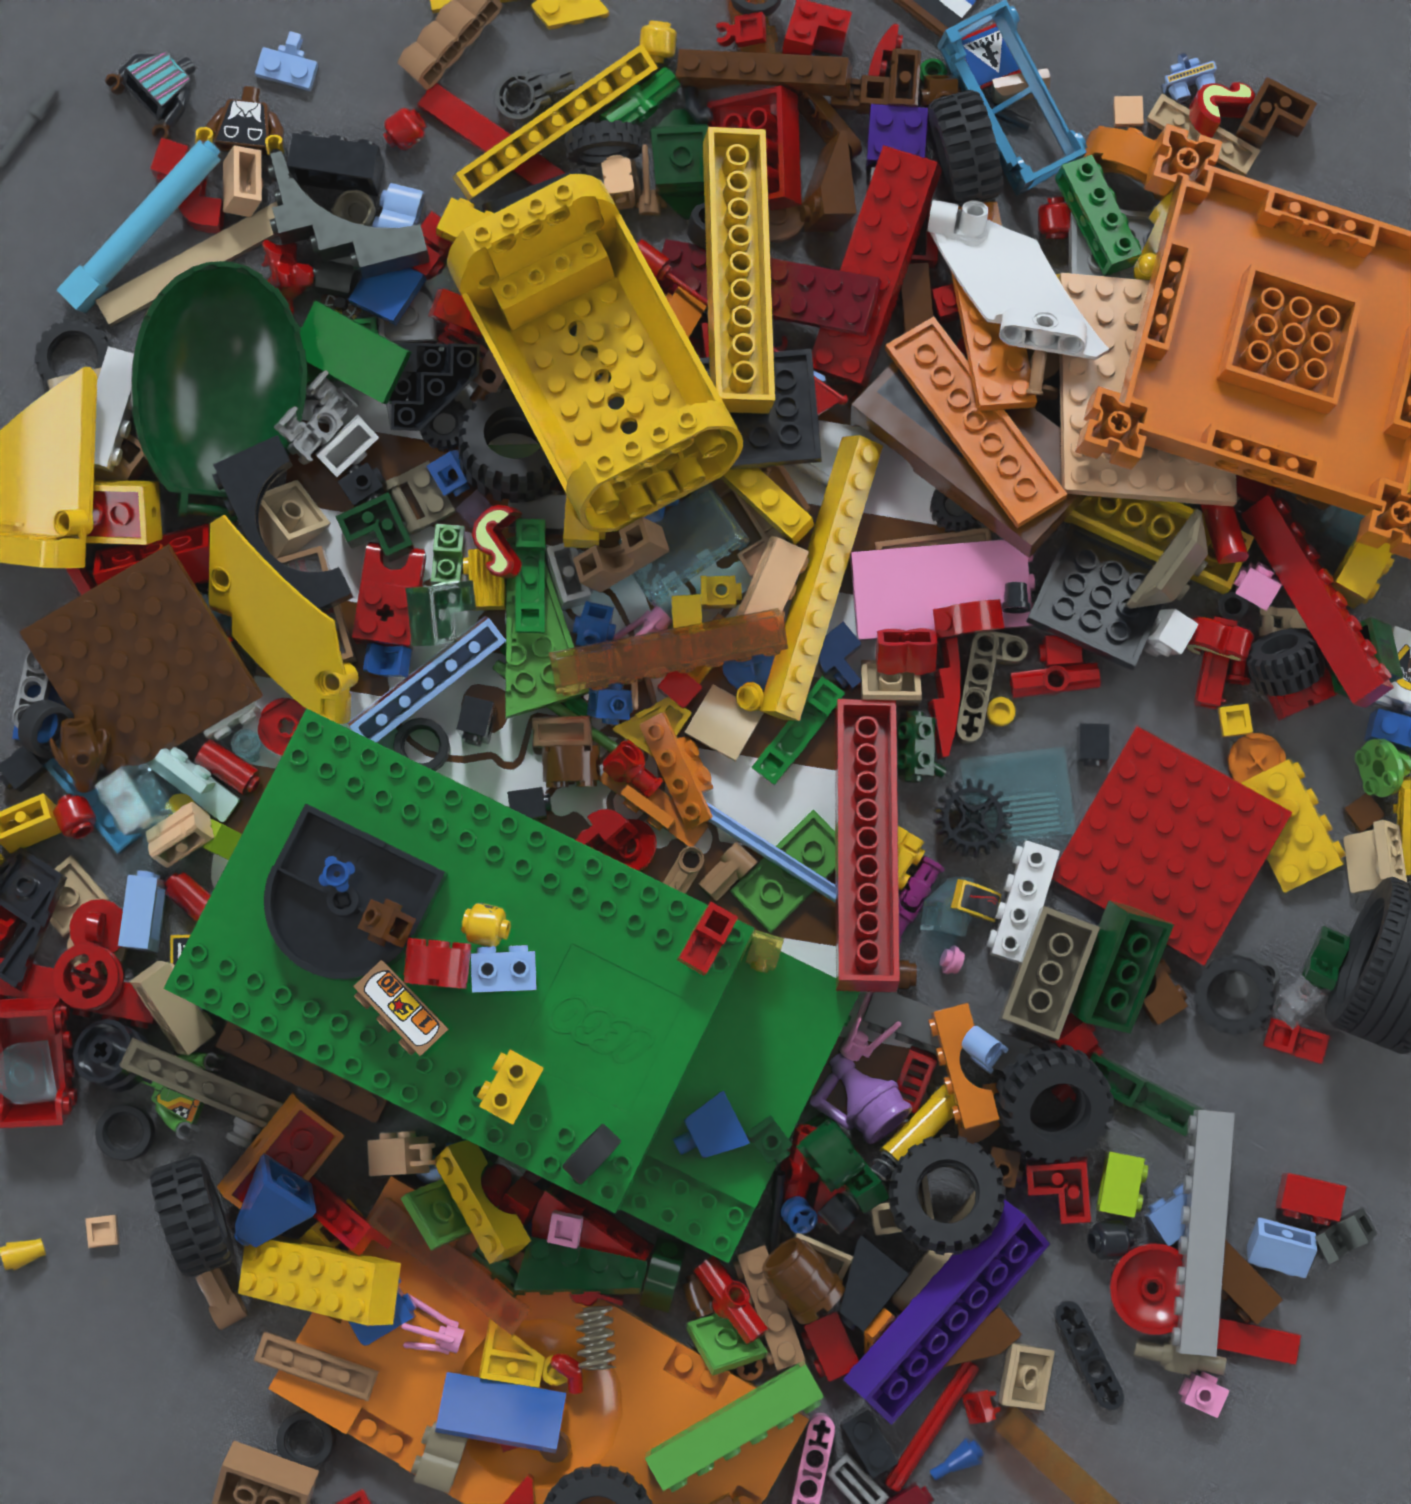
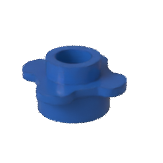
[319,856,355,892]

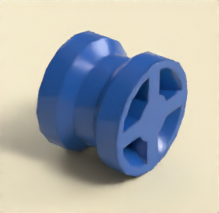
[781,1196,818,1234]

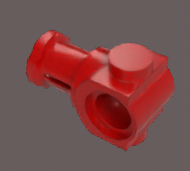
[602,739,663,798]

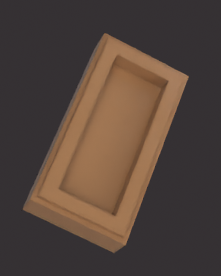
[532,716,593,747]

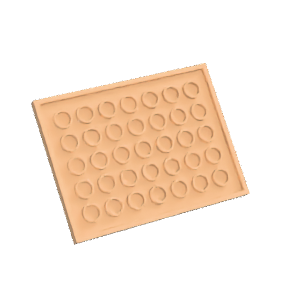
[1058,273,1237,507]

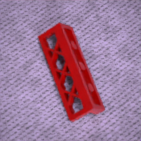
[308,1176,393,1256]

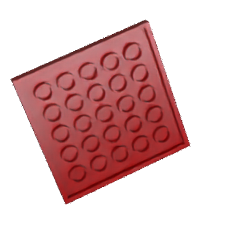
[1051,726,1292,966]

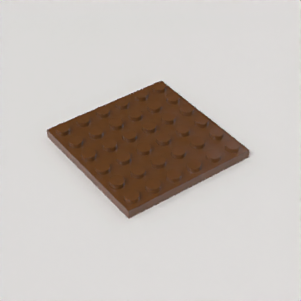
[19,544,263,781]

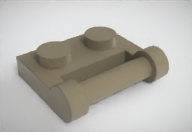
[383,460,456,535]

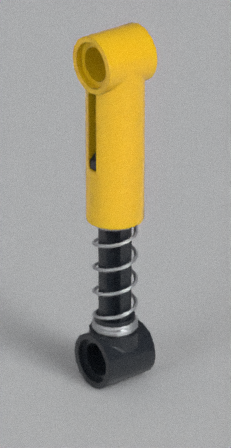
[817,1084,956,1235]

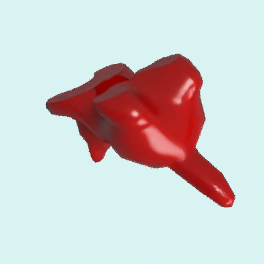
[261,240,314,315]

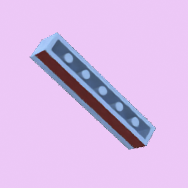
[347,616,506,742]

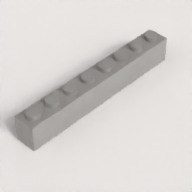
[1171,1110,1235,1357]

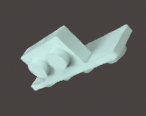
[145,747,240,822]

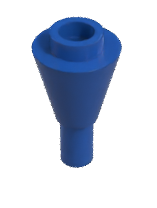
[930,1437,984,1481]

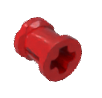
[1225,659,1251,685]

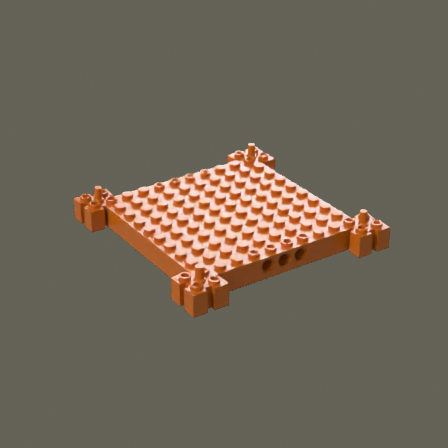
[1075,124,1411,559]

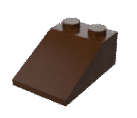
[800,130,857,232]

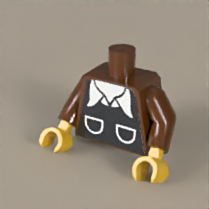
[195,86,284,156]

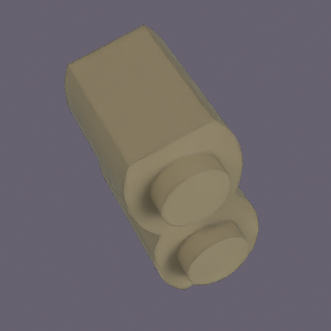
[411,1421,468,1493]

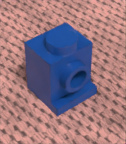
[427,449,470,497]

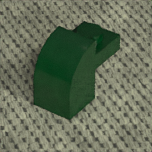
[1301,926,1350,991]
[640,1237,686,1313]

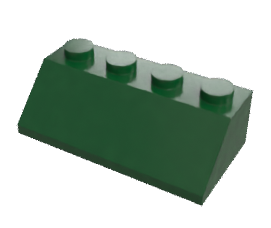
[1069,900,1174,1034]

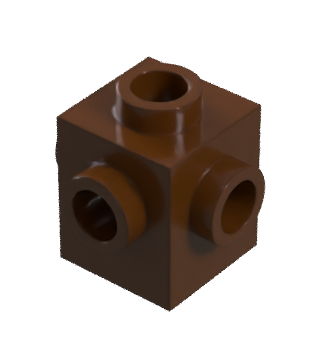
[920,74,962,110]
[358,898,416,948]
[988,1146,1024,1192]

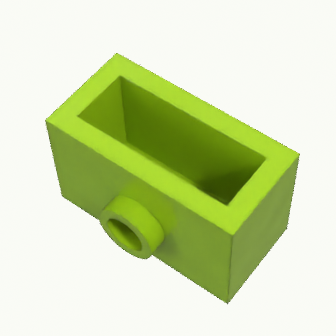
[1096,1151,1148,1218]

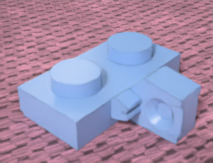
[255,31,318,91]

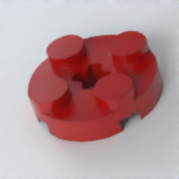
[257,698,306,756]

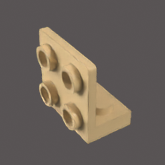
[1344,820,1407,894]

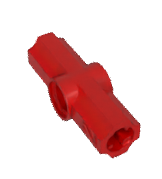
[1009,662,1101,699]
[780,1124,819,1203]
[694,1256,768,1345]

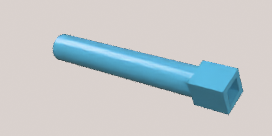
[57,140,221,313]

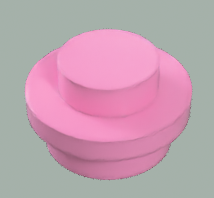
[939,945,965,974]

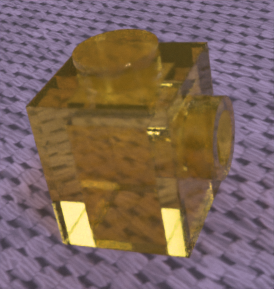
[745,930,784,973]

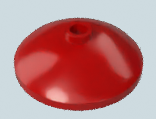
[1110,1243,1183,1335]

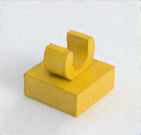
[1218,704,1253,738]

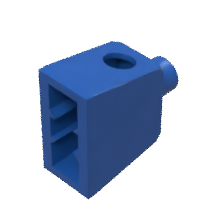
[673,1091,750,1158]

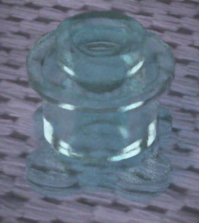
[231,729,264,762]

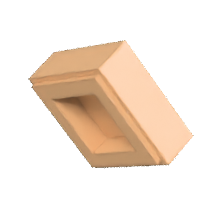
[1113,96,1144,127]
[85,1215,120,1248]

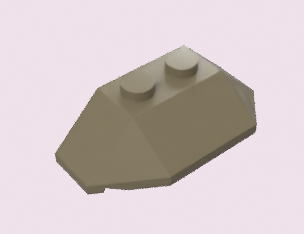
[1124,509,1208,609]

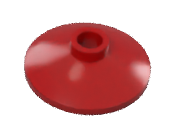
[602,819,657,871]

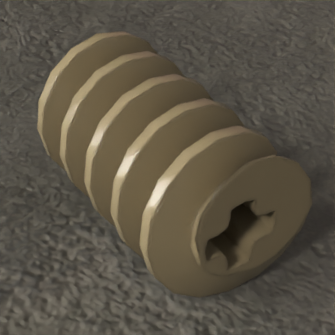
[575,1305,616,1370]

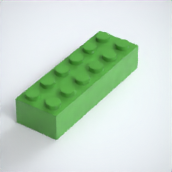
[645,1360,824,1492]

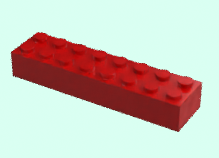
[812,145,942,388]

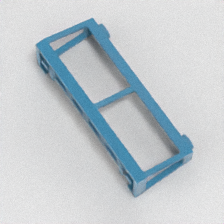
[937,0,1087,196]

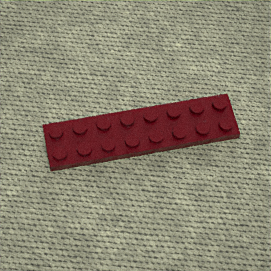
[657,239,882,336]

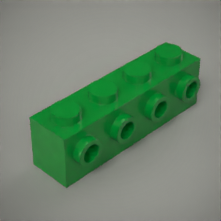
[1054,155,1142,276]

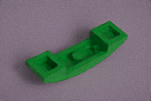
[515,519,545,633]
[751,676,845,786]

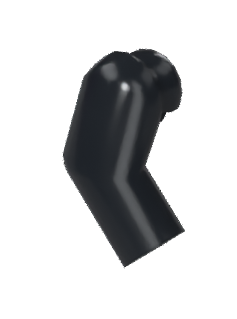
[685,87,714,125]

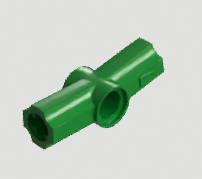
[599,67,680,124]

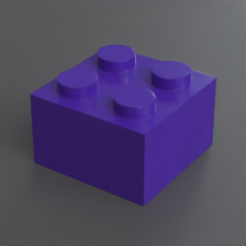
[865,104,928,170]

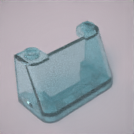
[617,484,751,607]

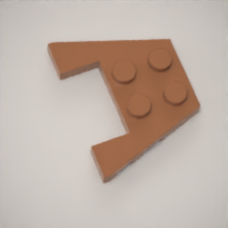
[696,465,811,578]

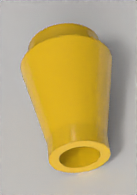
[0,1238,46,1271]

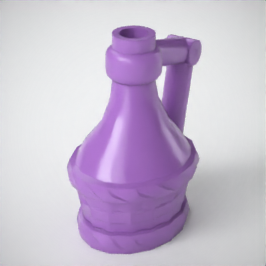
[810,1053,912,1144]

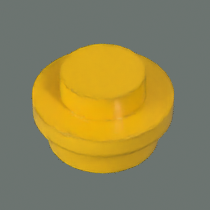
[736,682,764,711]

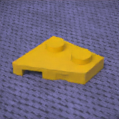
[613,697,692,758]
[479,1319,545,1388]

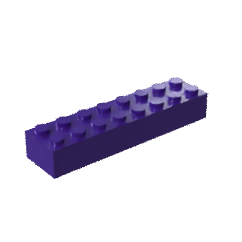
[843,1200,1050,1425]

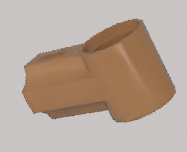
[699,842,758,901]
[663,846,704,894]
[195,1267,248,1331]

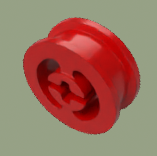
[53,943,124,1011]

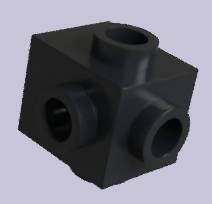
[338,463,386,508]

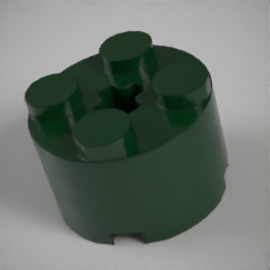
[796,1119,866,1192]

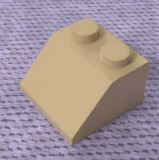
[259,480,331,558]

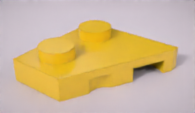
[531,0,609,30]

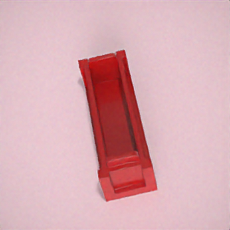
[1193,616,1238,710]

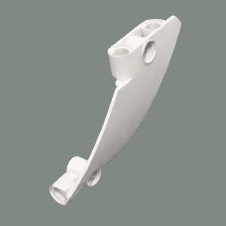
[927,200,1109,360]

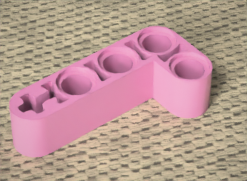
[790,1413,835,1504]

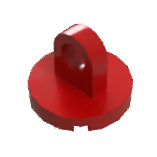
[69,899,123,953]

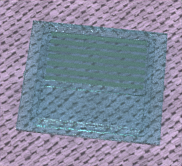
[960,747,1076,845]

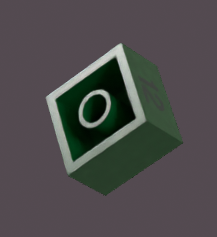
[1328,617,1403,697]

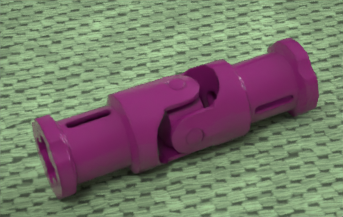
[899,856,945,945]

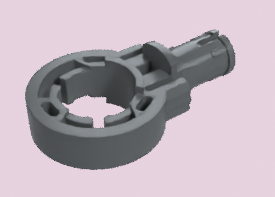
[495,67,576,123]

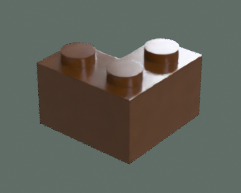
[1235,77,1318,149]

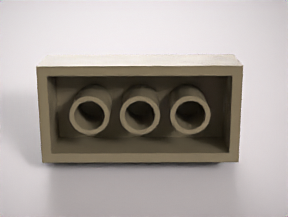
[999,906,1100,1041]

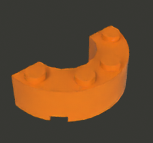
[1083,126,1172,201]

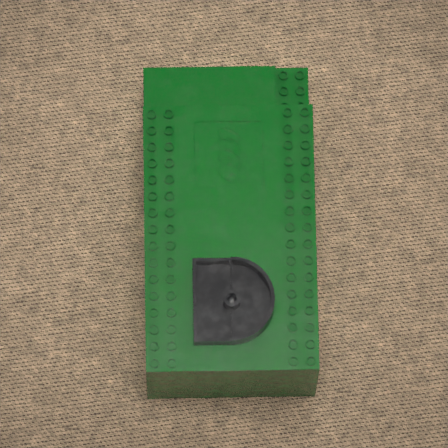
[163,708,860,1263]

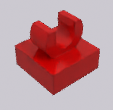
[962,1390,1001,1424]

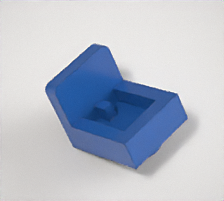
[363,643,412,677]

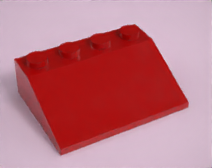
[707,85,802,211]

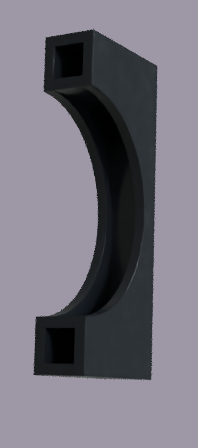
[212,435,354,612]

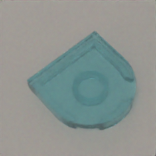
[0,1040,57,1104]

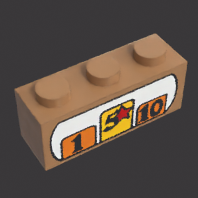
[353,960,448,1056]

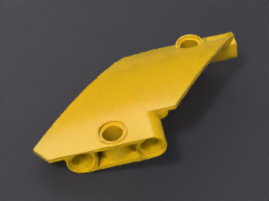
[209,515,359,724]

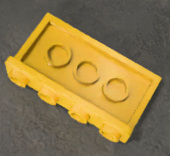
[1241,759,1346,893]

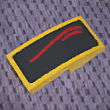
[951,879,1002,923]

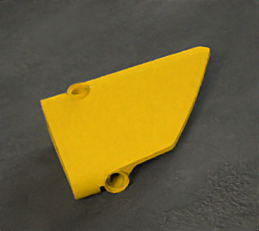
[0,366,97,568]

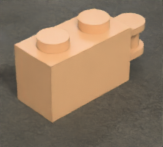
[367,1131,436,1176]

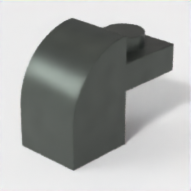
[1315,1208,1377,1264]

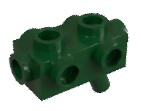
[897,711,947,783]

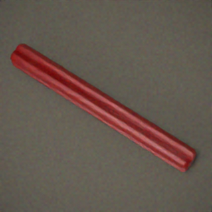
[885,1361,979,1492]

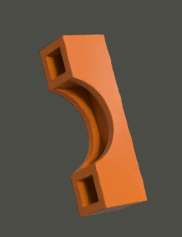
[928,1003,1000,1129]

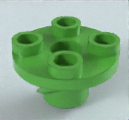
[1355,739,1411,797]

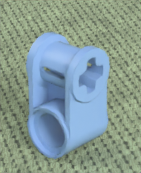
[961,1026,1009,1074]

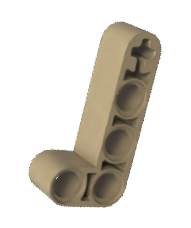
[955,631,1028,745]

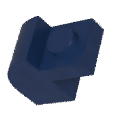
[818,621,862,692]

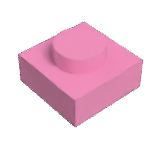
[547,1210,584,1249]

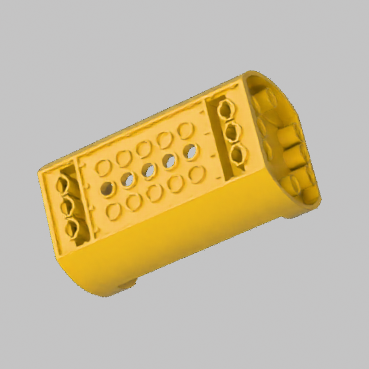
[447,174,743,532]

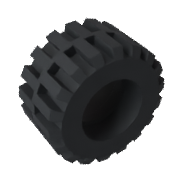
[1246,628,1326,696]

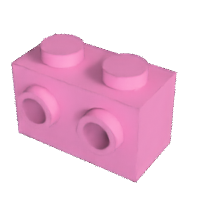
[1233,561,1282,611]

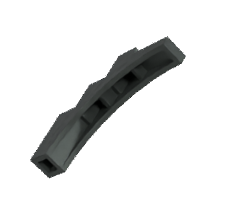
[268,151,430,279]

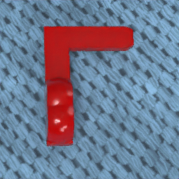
[569,1291,624,1306]

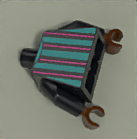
[105,52,195,140]

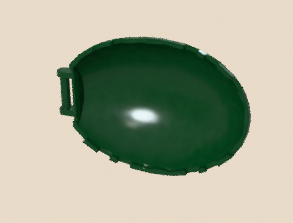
[131,261,307,522]

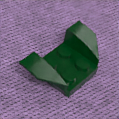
[650,109,708,220]

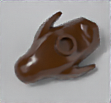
[49,717,108,793]

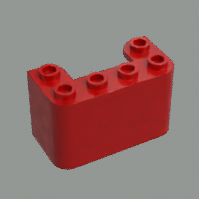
[0,997,78,1128]

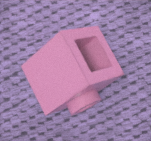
[1179,1371,1230,1418]

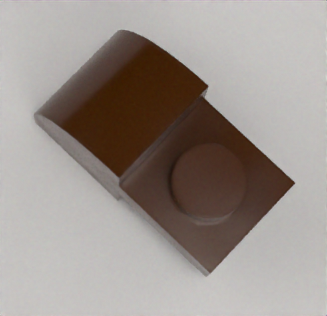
[830,75,890,114]

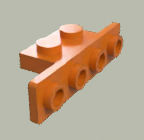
[640,713,714,830]
[600,772,708,847]

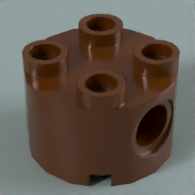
[542,745,601,788]

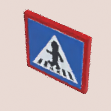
[962,24,1021,90]

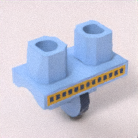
[1161,53,1217,103]

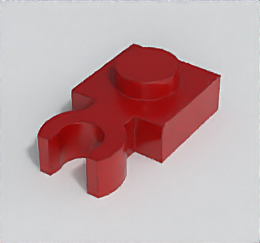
[716,11,766,48]

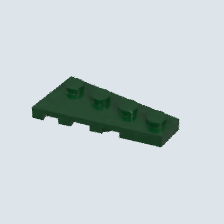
[514,1236,647,1295]

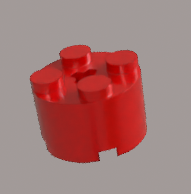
[404,938,472,989]

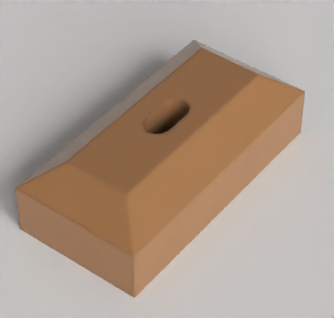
[991,68,1051,105]

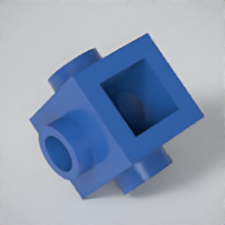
[573,601,616,652]
[587,682,634,725]

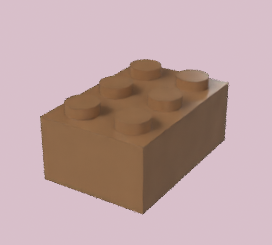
[212,1441,319,1504]

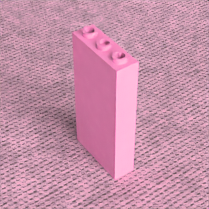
[850,540,1035,641]

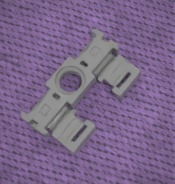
[274,370,359,465]

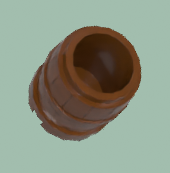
[762,1238,845,1324]

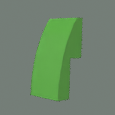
[431,524,465,588]

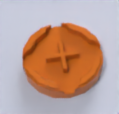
[1227,733,1286,783]

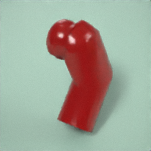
[550,1353,583,1394]

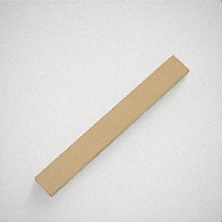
[95,201,278,327]

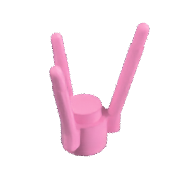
[605,606,673,665]
[839,992,901,1061]
[402,1294,465,1355]

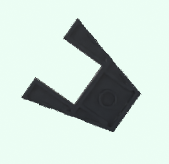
[0,847,67,991]

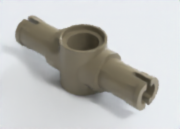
[1134,1339,1226,1375]

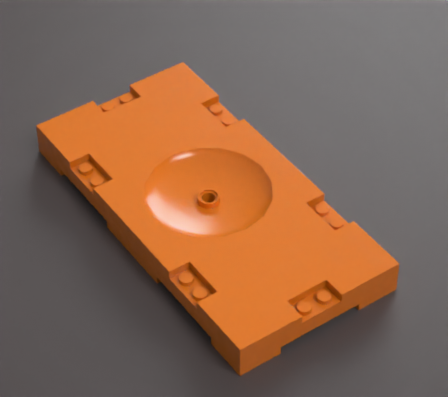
[268,1176,809,1504]

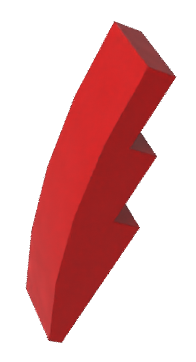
[928,637,961,760]

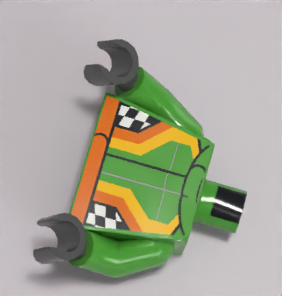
[141,1051,225,1143]

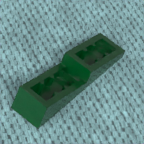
[1090,1052,1202,1136]
[805,1113,889,1214]

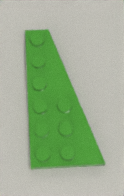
[505,536,589,720]

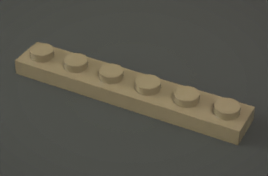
[120,1038,284,1128]

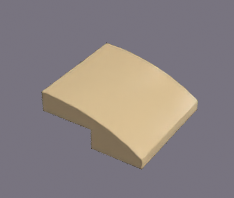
[685,684,764,762]

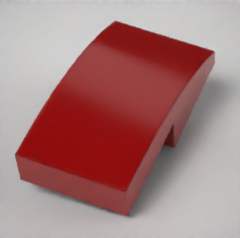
[868,24,903,77]

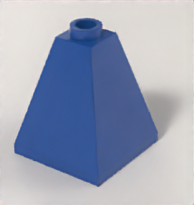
[234,1153,316,1248]

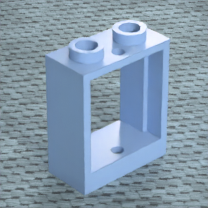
[118,870,167,953]

